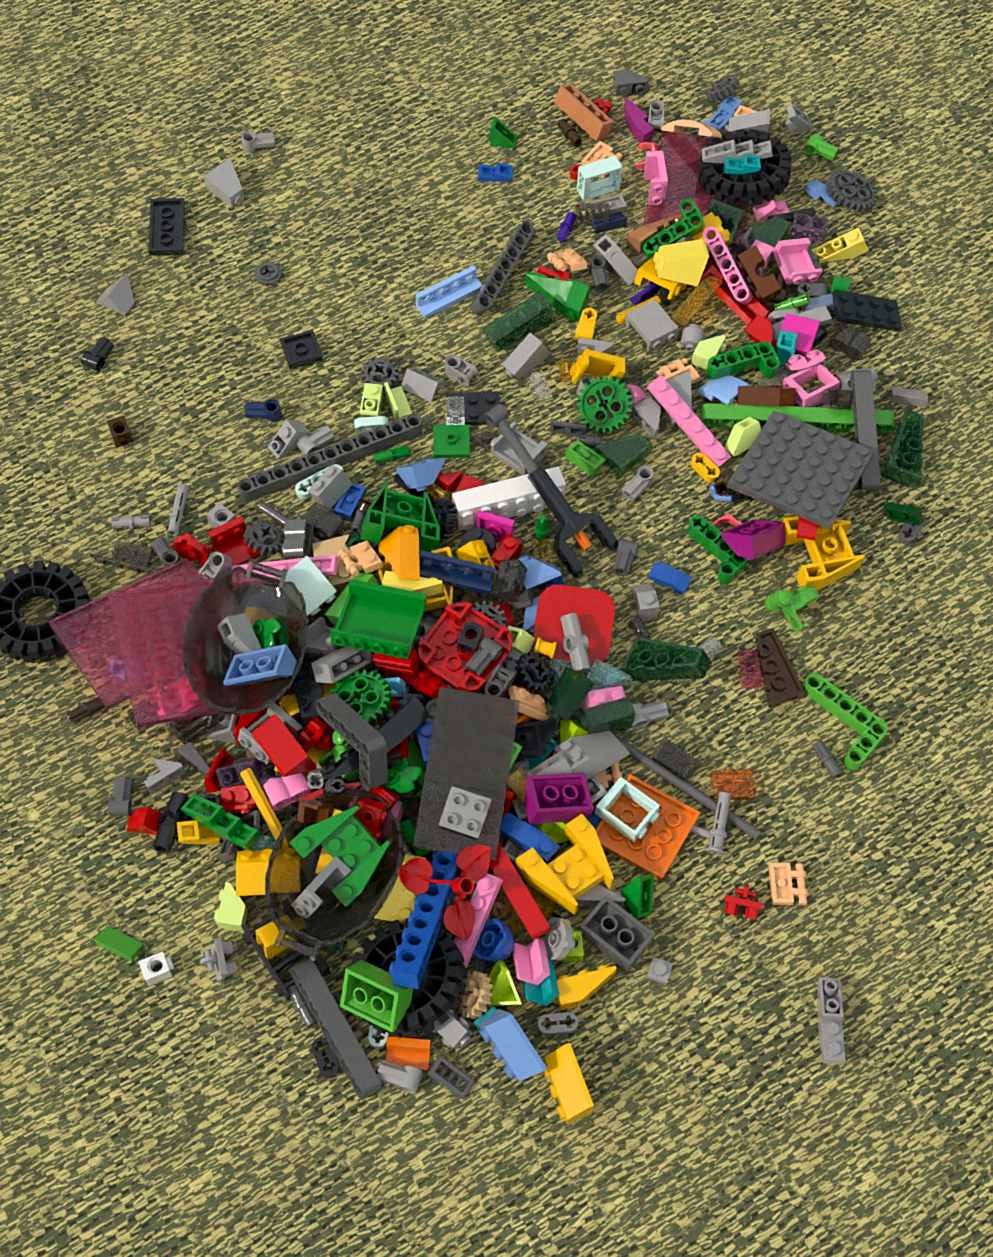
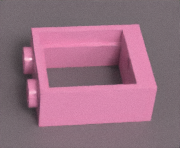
[783,363,840,407]

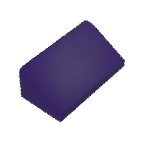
[629,282,662,306]

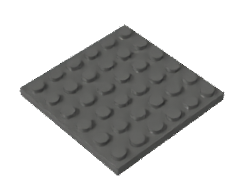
[727,411,875,530]

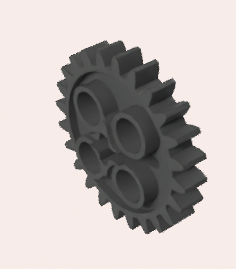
[825,169,878,213]

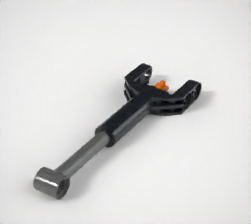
[484,404,619,578]

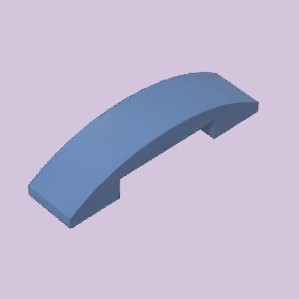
[696,95,743,138]

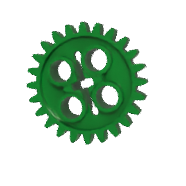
[576,375,635,434]
[330,670,393,726]

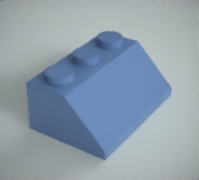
[223,644,297,686]
[478,1009,547,1081]

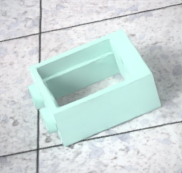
[577,156,623,201]
[595,777,660,842]

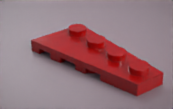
[378,664,449,698]

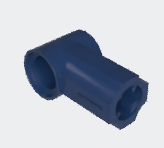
[245,399,282,422]

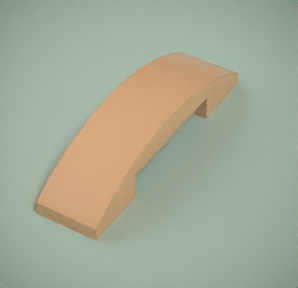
[661,120,722,138]

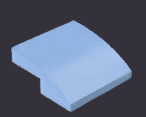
[697,375,749,405]

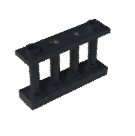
[242,899,330,1000]

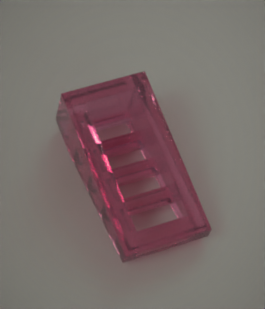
[738,650,762,689]

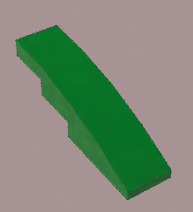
[181,794,260,850]

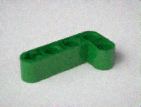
[643,199,705,259]
[706,342,780,379]
[687,515,748,584]

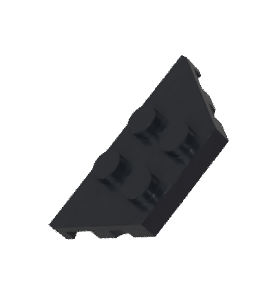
[491,718,558,760]

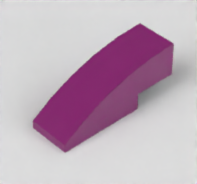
[624,98,654,143]

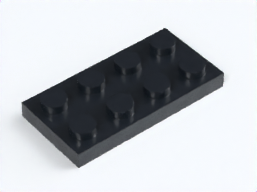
[148,198,185,256]
[832,289,902,332]

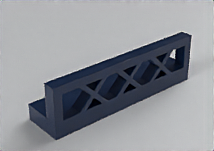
[419,550,496,595]

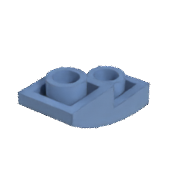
[804,180,838,207]

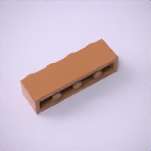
[554,83,614,141]

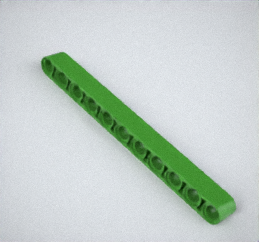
[700,403,896,434]

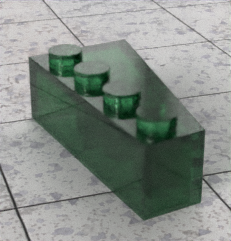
[482,291,557,352]
[881,409,924,489]
[621,637,711,681]

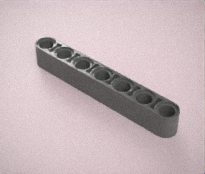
[471,221,534,315]
[851,370,880,490]
[290,959,382,1100]

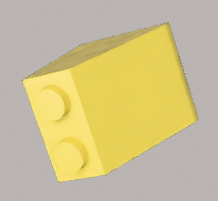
[653,239,709,287]

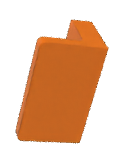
[386,1036,431,1071]

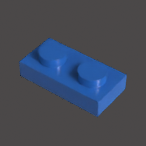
[334,482,366,520]

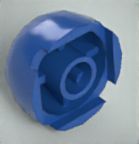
[474,919,515,963]

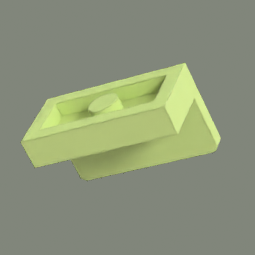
[384,382,412,420]

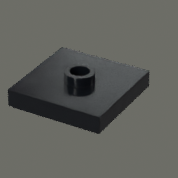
[279,330,323,369]

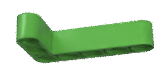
[803,673,888,771]

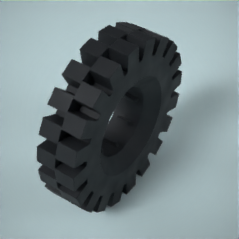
[700,129,791,206]
[0,561,93,663]
[352,918,467,1038]

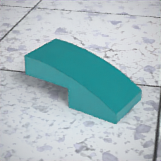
[724,154,761,174]
[777,330,798,366]

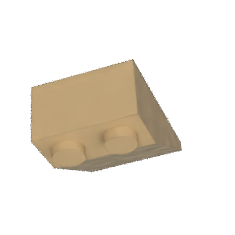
[312,534,355,593]

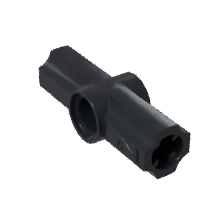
[152,791,189,854]

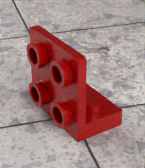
[207,516,260,571]

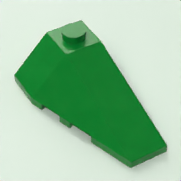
[525,272,590,322]

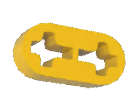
[691,453,720,483]

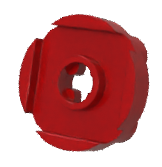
[172,533,211,564]

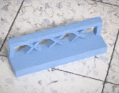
[416,265,482,319]

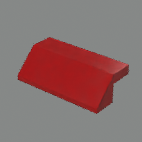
[704,267,773,326]

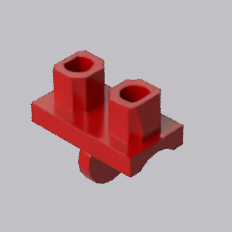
[297,717,333,752]
[724,884,763,920]

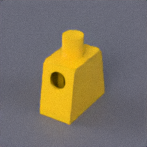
[255,916,306,961]

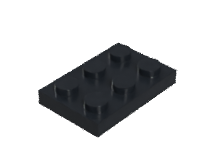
[446,391,500,425]

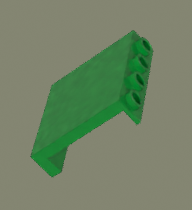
[330,579,427,659]

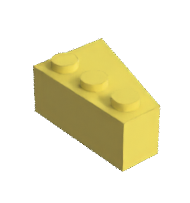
[373,854,426,924]

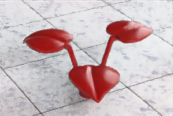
[398,845,492,941]

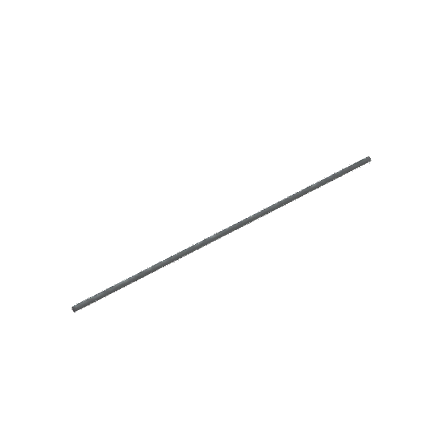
[257,501,762,840]

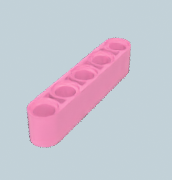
[703,227,752,305]

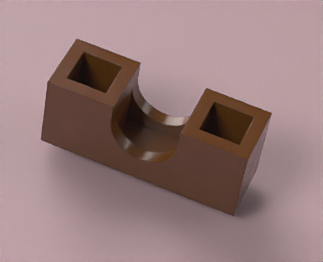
[737,245,781,304]

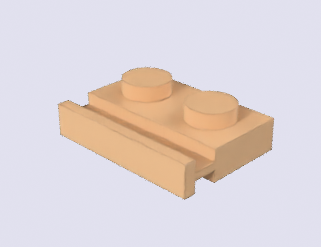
[508,685,549,721]

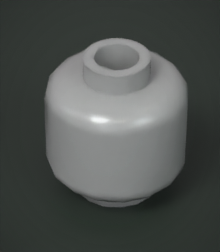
[681,324,705,352]

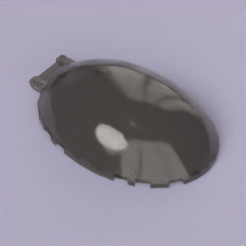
[183,558,309,715]
[265,789,404,961]

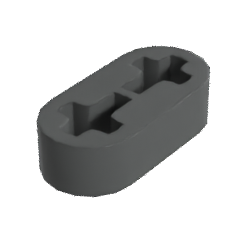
[898,519,925,545]

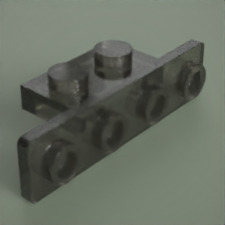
[90,540,167,577]

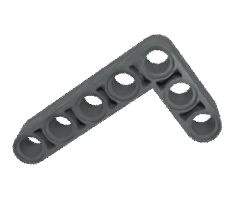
[314,693,387,791]

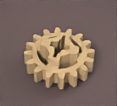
[457,971,493,1020]

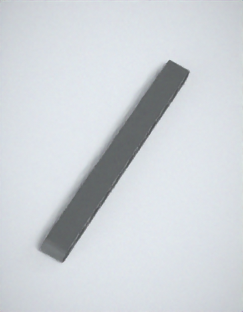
[237,414,423,502]

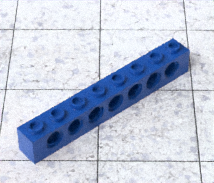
[389,842,464,989]

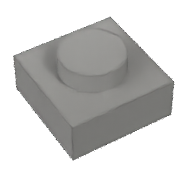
[646,957,673,985]

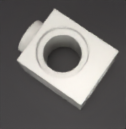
[138,952,174,986]

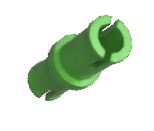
[774,293,811,311]

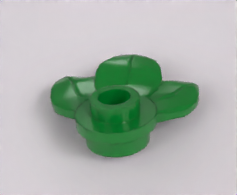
[253,618,282,649]
[384,758,422,793]

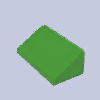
[565,440,606,477]
[94,925,144,963]

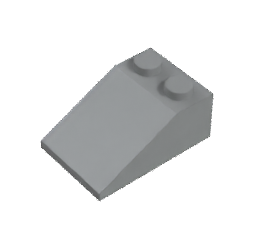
[554,730,630,781]

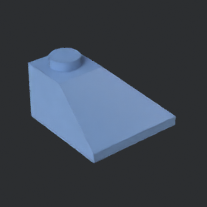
[396,458,445,491]
[515,555,562,590]

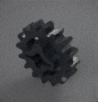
[433,498,457,539]
[514,651,554,694]

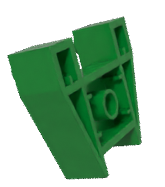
[360,482,440,553]
[289,804,393,907]

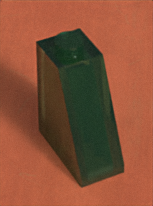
[752,216,791,260]
[595,433,653,478]
[545,668,595,722]
[580,697,636,734]

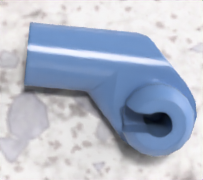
[709,483,734,503]

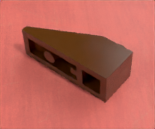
[737,385,796,406]

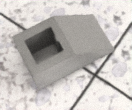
[268,419,310,459]

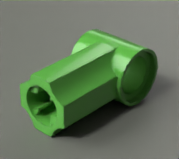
[804,134,840,161]

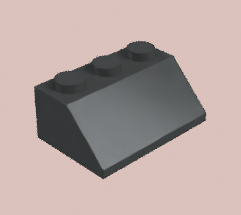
[579,895,656,973]

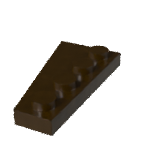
[755,628,806,708]

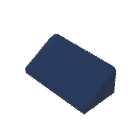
[590,213,628,234]

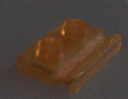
[711,770,755,800]

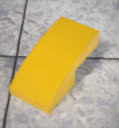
[177,820,220,844]

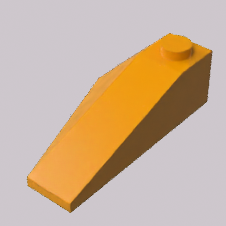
[378,525,420,581]

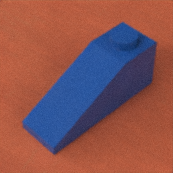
[495,812,560,863]

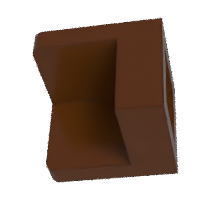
[297,799,332,823]

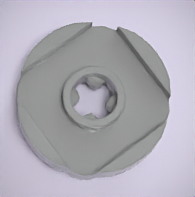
[541,917,575,961]

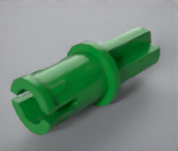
[373,446,410,464]
[534,514,549,542]

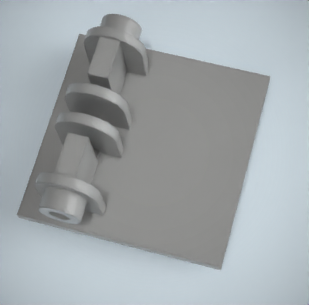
[439,786,492,838]

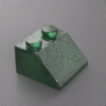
[706,199,746,243]

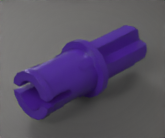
[556,212,576,242]

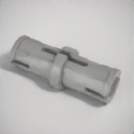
[111,515,151,529]

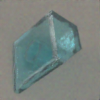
[585,659,634,690]

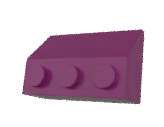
[721,519,786,560]
[525,773,594,824]

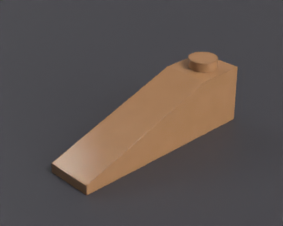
[626,214,683,256]

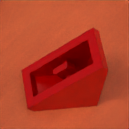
[126,806,162,835]

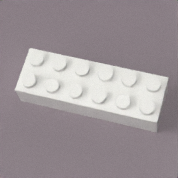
[452,466,566,531]

